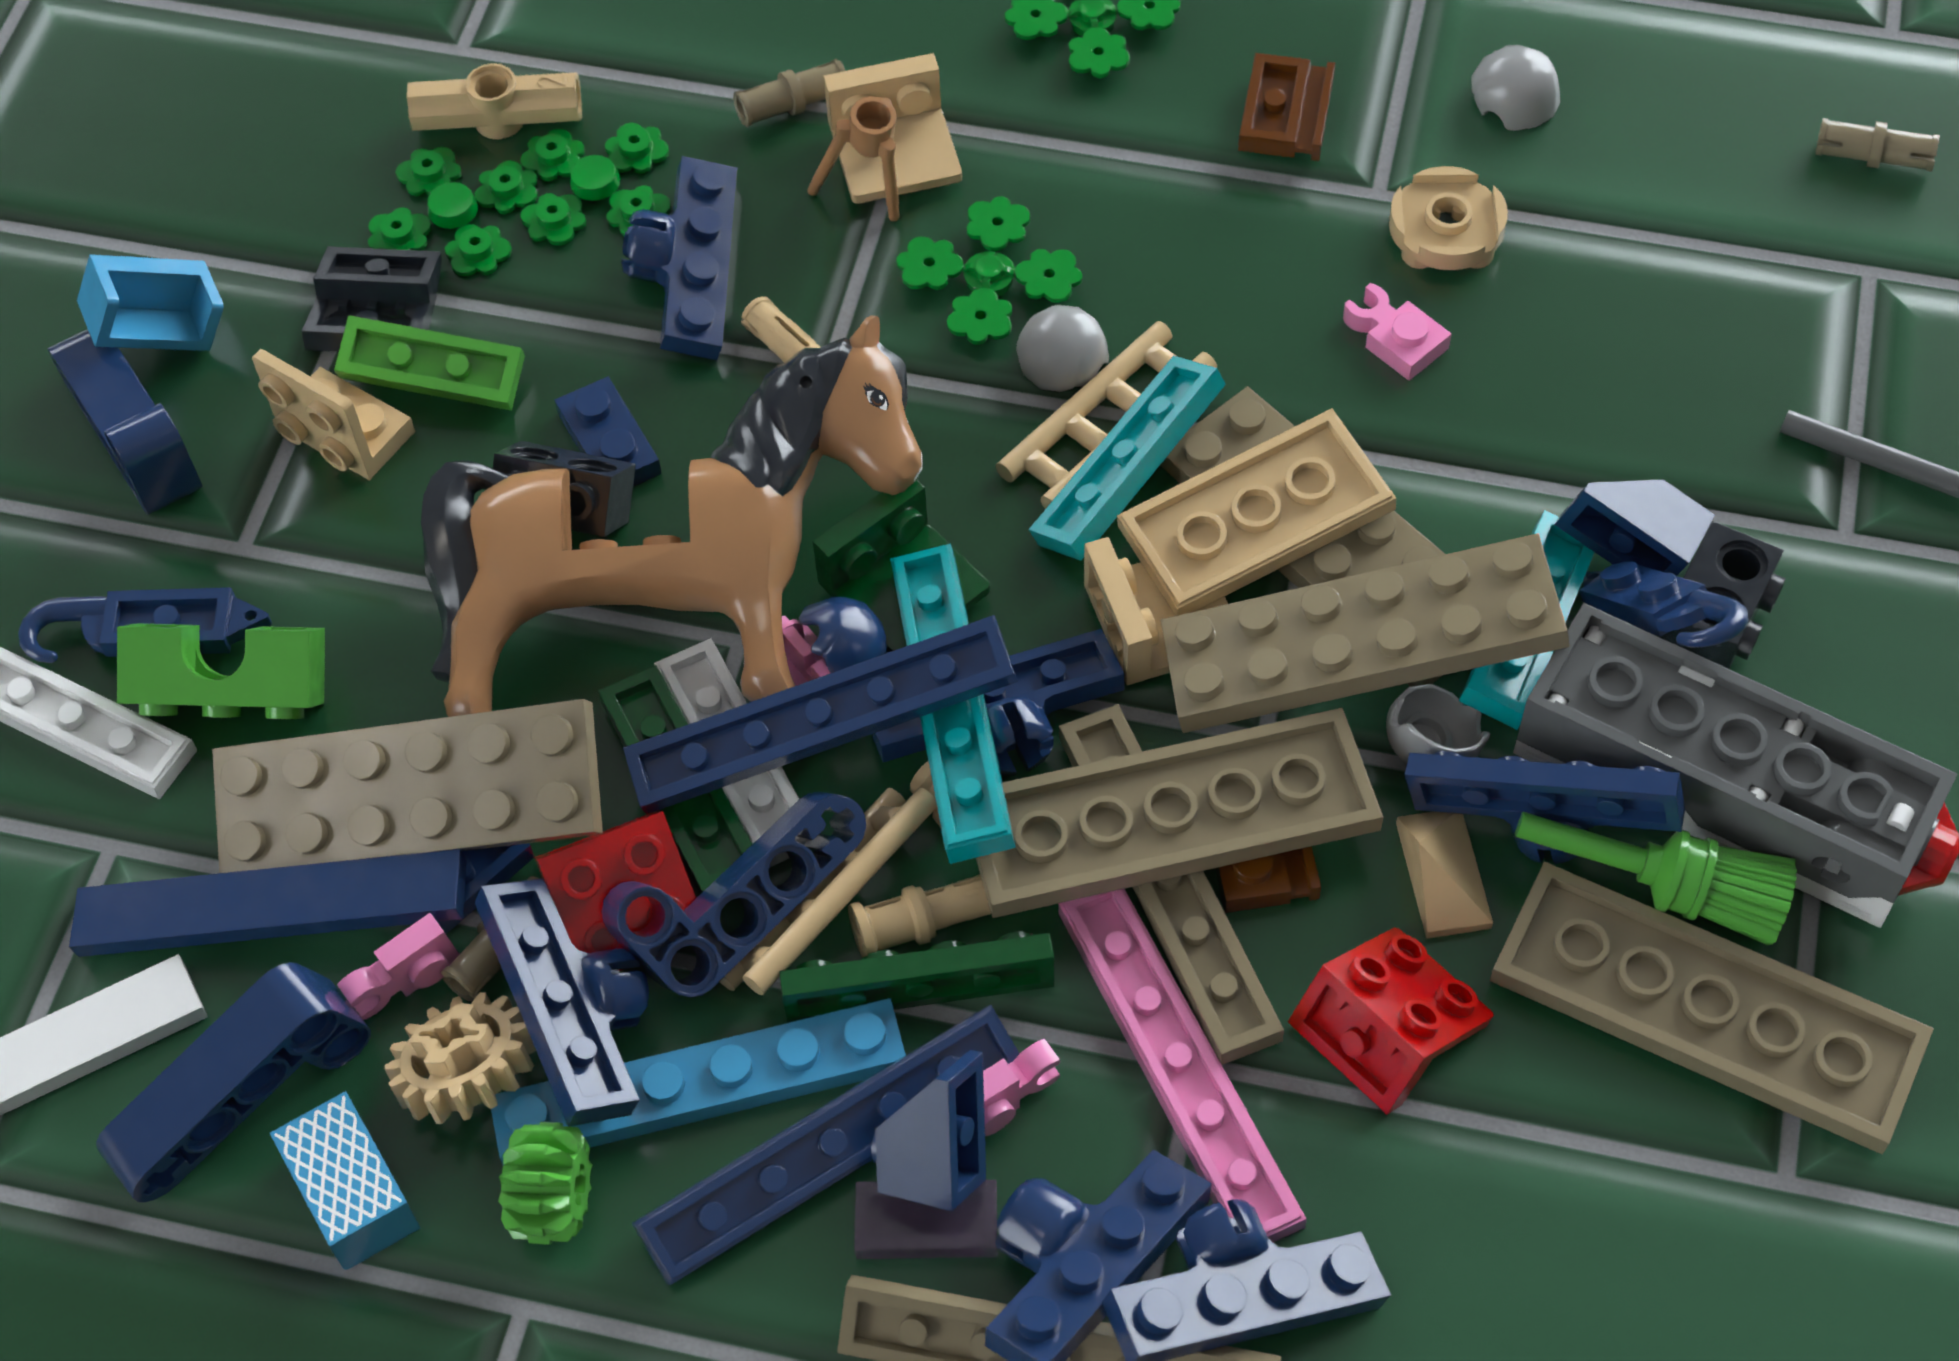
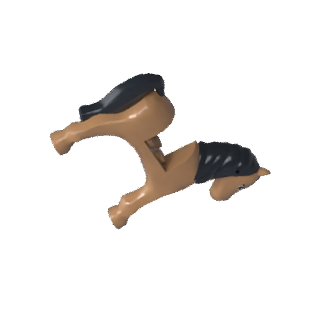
[421,315,922,717]

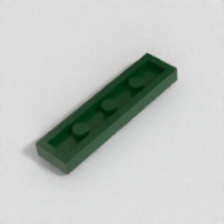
[598,665,752,894]
[779,931,1055,1023]

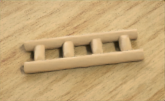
[996,321,1217,509]
[719,788,937,995]

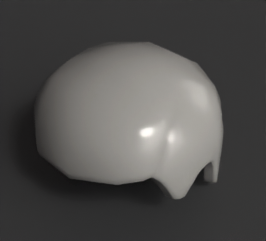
[1471,45,1560,131]
[1016,305,1109,392]
[1386,684,1491,766]

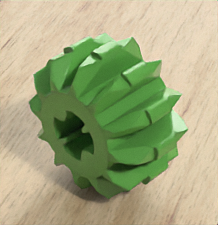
[498,1122,592,1245]

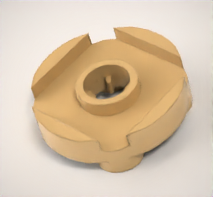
[1389,166,1508,270]

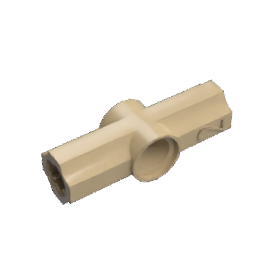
[407,63,582,139]

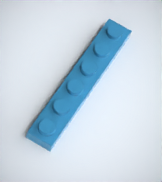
[491,998,905,1165]

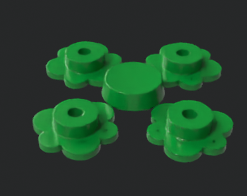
[1005,0,1181,78]
[520,123,671,246]
[368,147,538,277]
[896,196,1082,345]

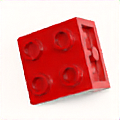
[534,811,696,971]
[1288,927,1494,1114]

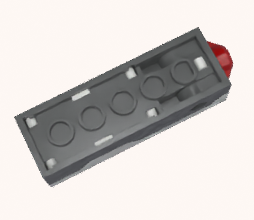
[1513,603,1959,928]

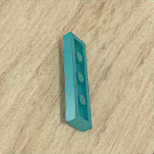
[1029,355,1226,561]
[1459,510,1595,730]

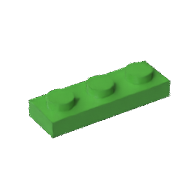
[334,315,525,411]

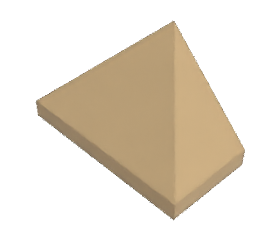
[1396,812,1493,939]

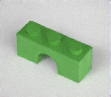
[117,623,325,719]

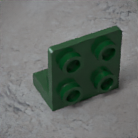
[812,479,990,653]

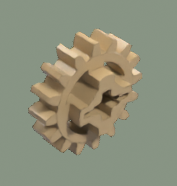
[385,992,536,1124]

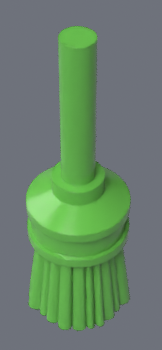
[1515,812,1797,946]

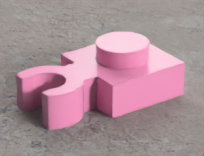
[1343,283,1452,381]
[337,913,460,1020]
[983,1039,1060,1136]

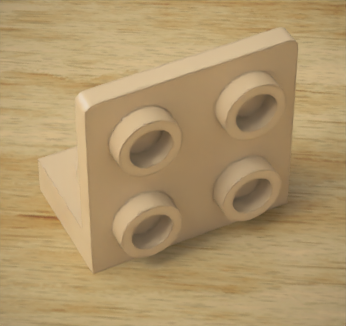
[824,53,962,204]
[252,349,415,481]
[1084,537,1228,685]

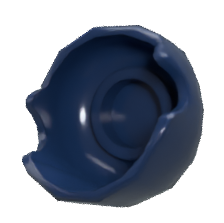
[799,597,887,673]

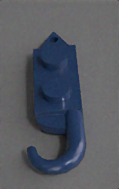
[1579,561,1748,648]
[18,587,272,663]

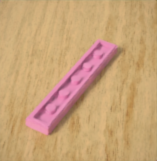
[1058,889,1306,1242]

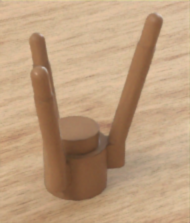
[808,96,899,222]

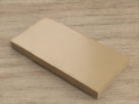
[1117,408,1396,616]

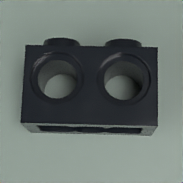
[493,441,636,537]
[1658,521,1786,669]

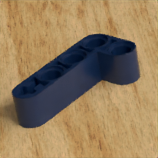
[47,329,203,515]
[601,792,866,997]
[96,962,371,1202]

